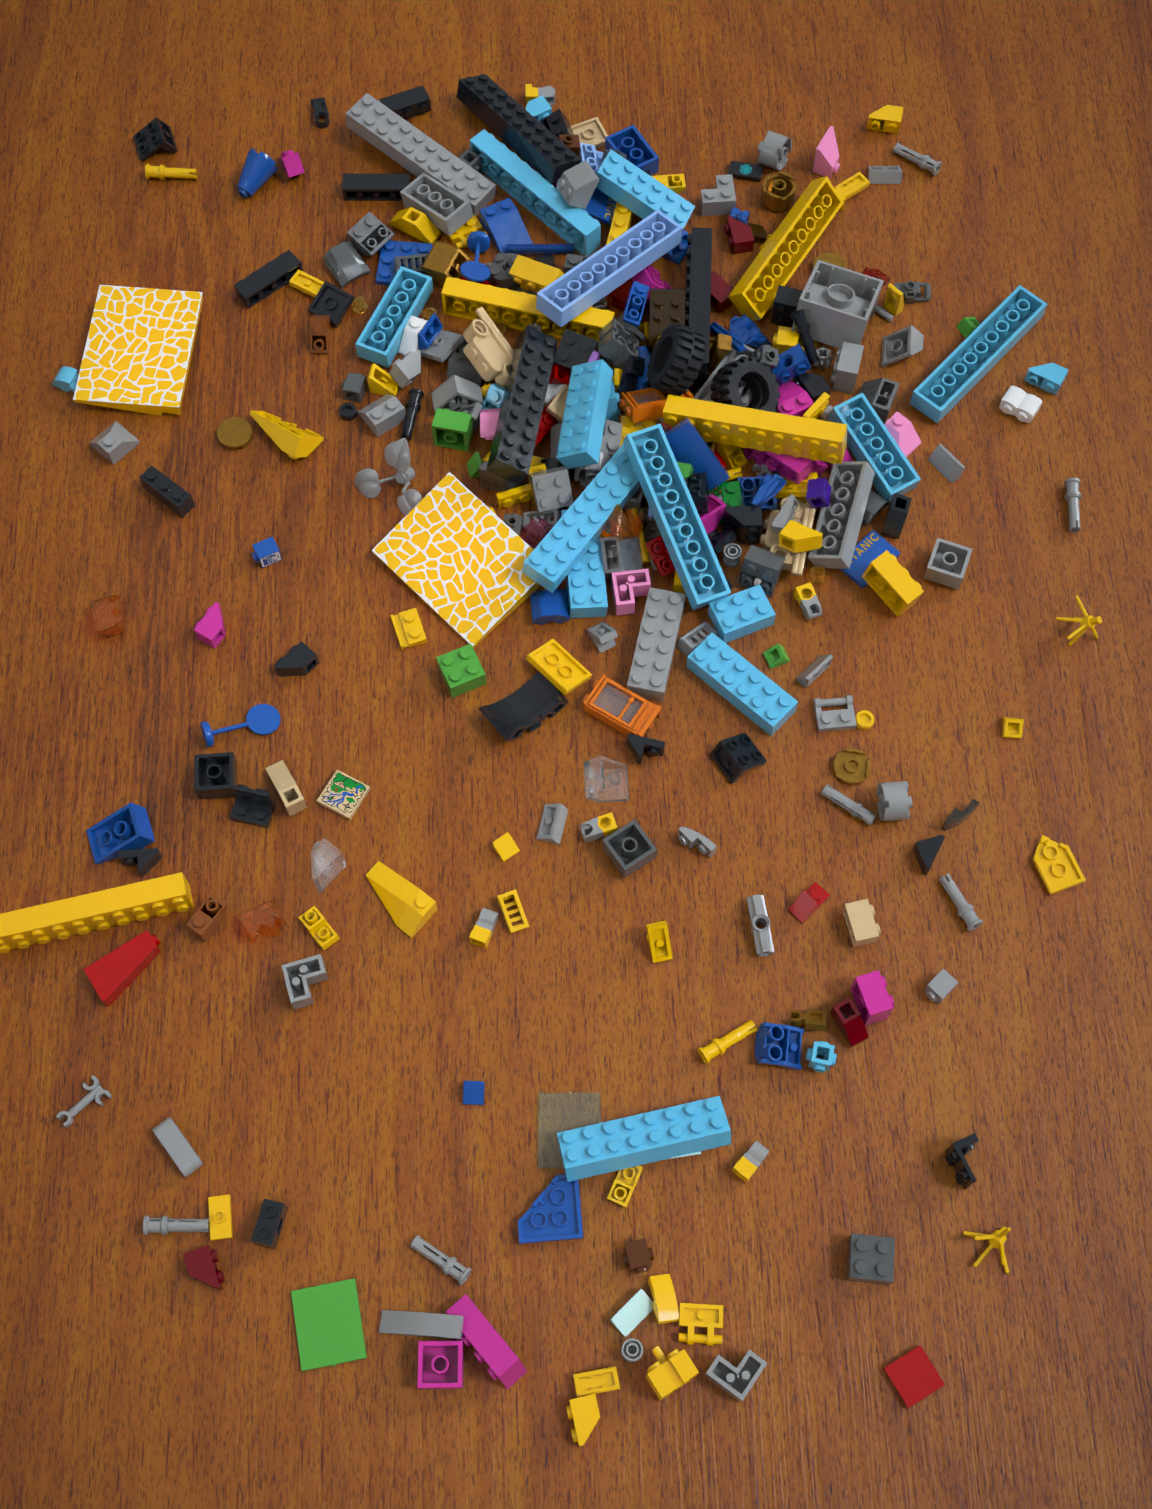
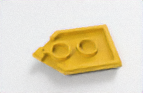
[1032,835,1086,894]

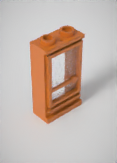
[619,387,694,423]
[582,674,662,737]

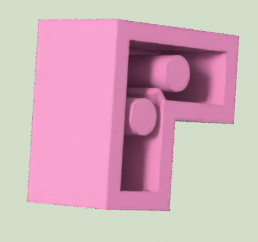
[611,568,651,616]

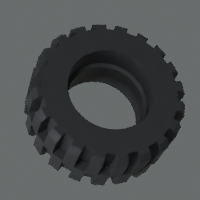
[647,323,706,396]
[710,357,780,413]

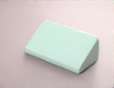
[610,1289,653,1338]

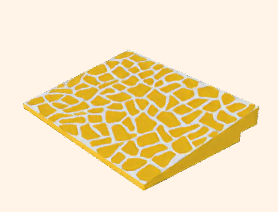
[73,285,203,416]
[372,472,539,648]

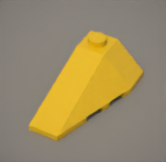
[250,411,324,459]
[366,861,438,939]

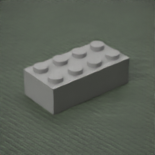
[400,172,473,236]

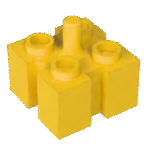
[646,1346,699,1401]

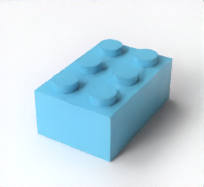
[708,584,776,643]

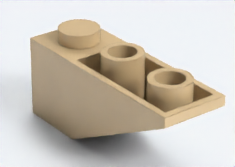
[265,760,307,816]

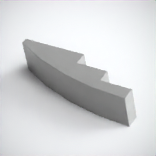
[379,1310,464,1340]

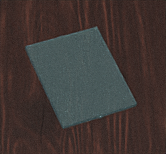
[538,1091,601,1168]

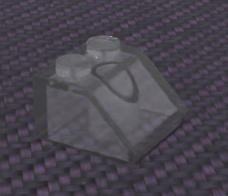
[583,755,629,803]
[311,838,346,894]

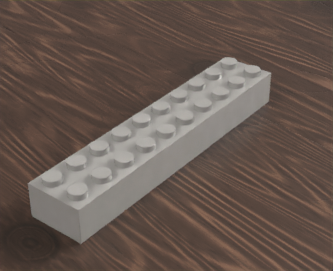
[346,93,496,216]

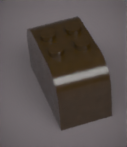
[648,288,685,353]

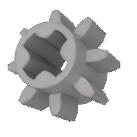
[813,347,833,370]

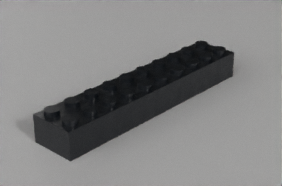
[456,74,582,184]
[685,227,712,386]
[486,325,558,485]

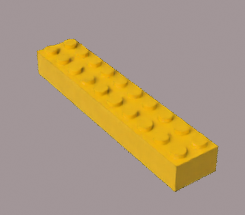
[728,177,844,321]
[441,277,615,340]
[663,395,847,464]
[0,872,194,954]

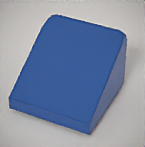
[463,1081,485,1105]

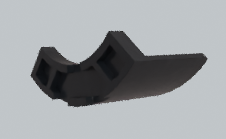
[479,671,568,741]

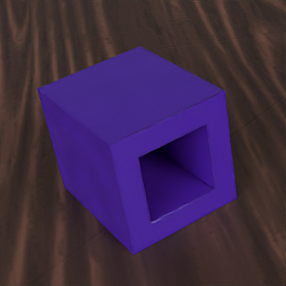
[806,478,831,508]

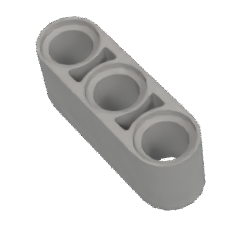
[152,1116,204,1177]

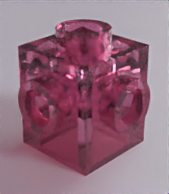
[523,517,554,548]

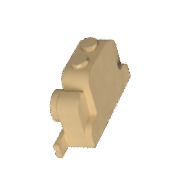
[463,307,514,388]
[760,497,816,576]

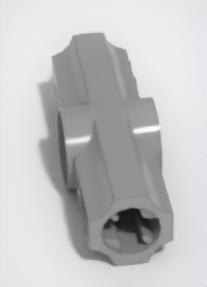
[746,894,774,957]

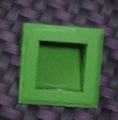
[957,317,980,338]
[467,452,482,478]
[677,462,694,478]
[763,644,790,669]

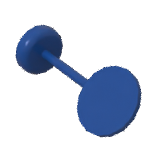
[460,231,491,282]
[200,704,281,748]

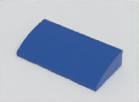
[665,417,730,490]

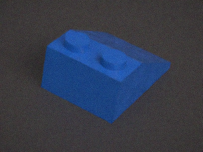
[480,197,533,254]
[86,802,155,864]

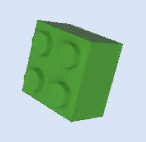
[432,408,473,452]
[436,644,487,698]

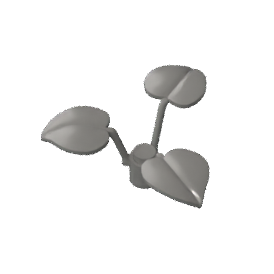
[354,438,423,515]

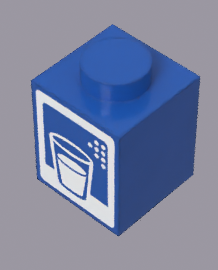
[252,536,282,568]

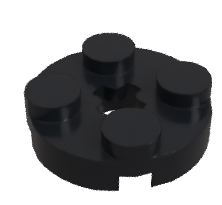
[707,526,737,554]

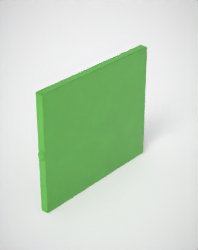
[291,1278,367,1371]

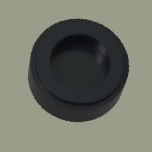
[339,403,357,421]

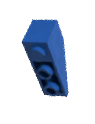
[622,281,650,327]

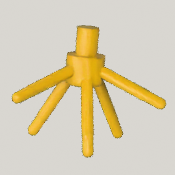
[1055,596,1102,646]
[963,1227,1011,1274]

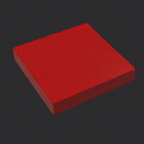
[883,1345,945,1409]

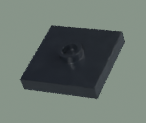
[308,281,355,327]

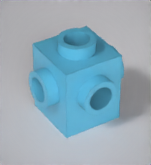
[806,1041,837,1073]

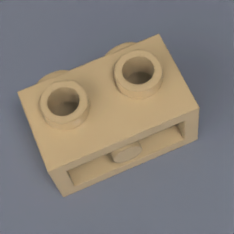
[842,899,881,947]

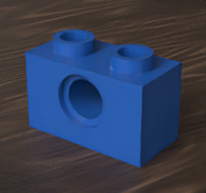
[771,344,811,385]

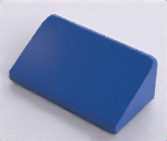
[662,229,690,265]
[417,313,443,350]

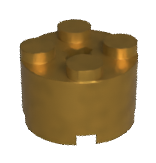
[761,171,796,213]

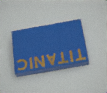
[581,168,617,226]
[840,530,901,589]

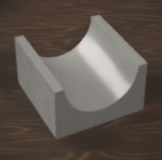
[791,260,884,348]

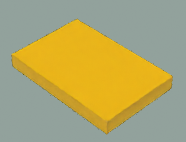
[526,639,592,695]

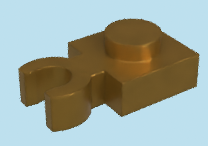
[791,1009,827,1031]

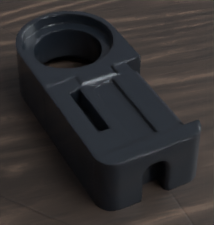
[311,97,330,129]

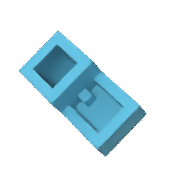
[52,366,79,393]

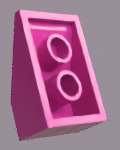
[775,380,814,417]

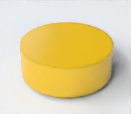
[855,710,874,730]

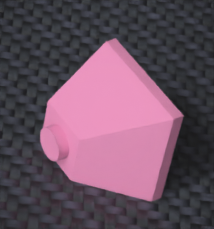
[812,126,840,179]
[884,411,921,458]

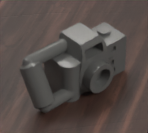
[894,281,931,304]

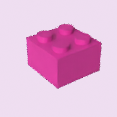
[850,970,894,1026]
[417,1341,464,1390]

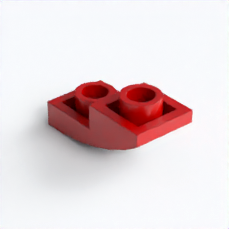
[644,536,676,577]

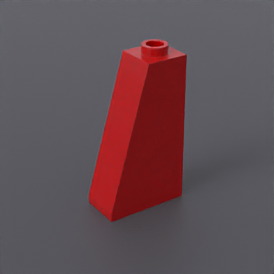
[83,930,161,1007]

